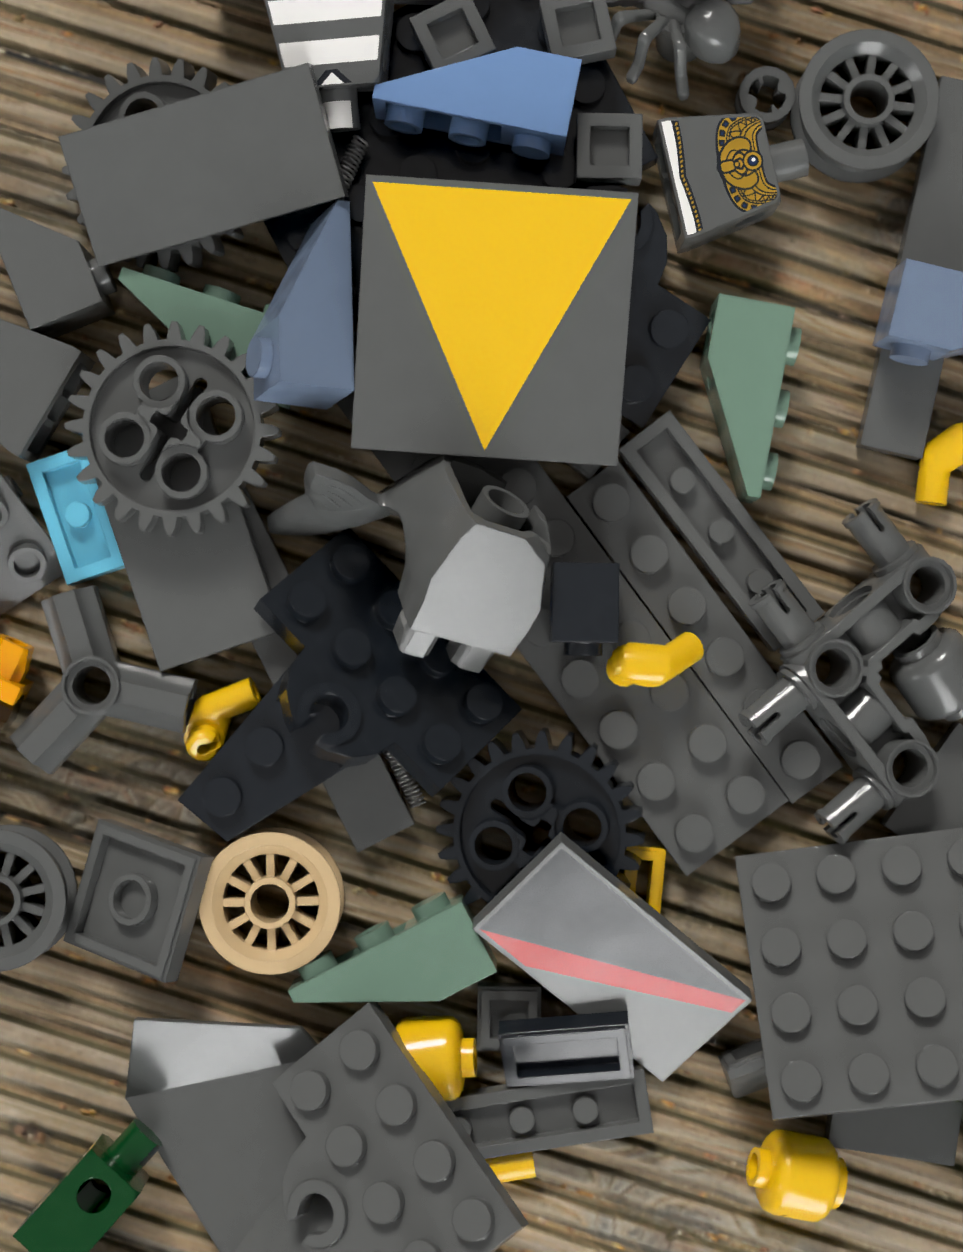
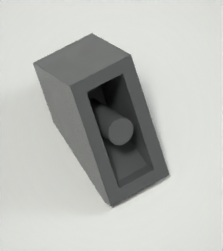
[0,208,118,339]

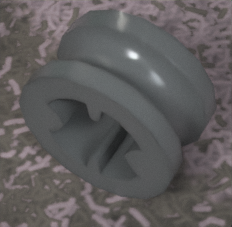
[734,66,796,131]

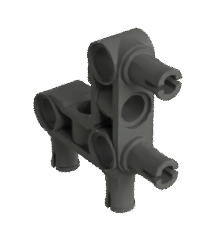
[738,498,957,844]

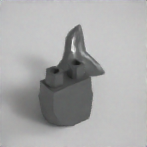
[267,454,551,673]

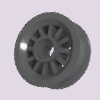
[790,29,940,183]
[0,824,78,972]

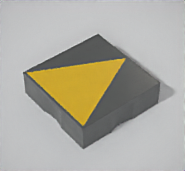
[351,174,639,466]

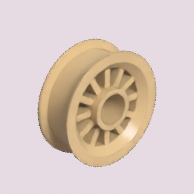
[199,827,345,975]

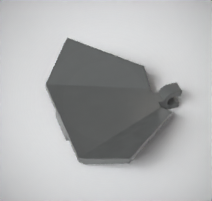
[125,1017,333,1252]

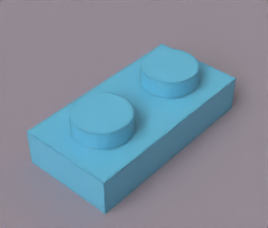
[26,450,125,586]

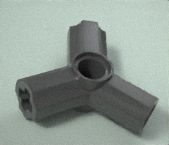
[9,585,198,774]

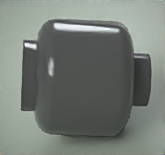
[889,625,963,721]

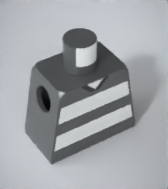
[264,0,394,133]

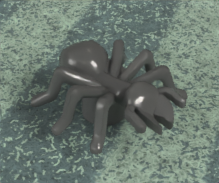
[606,0,754,101]

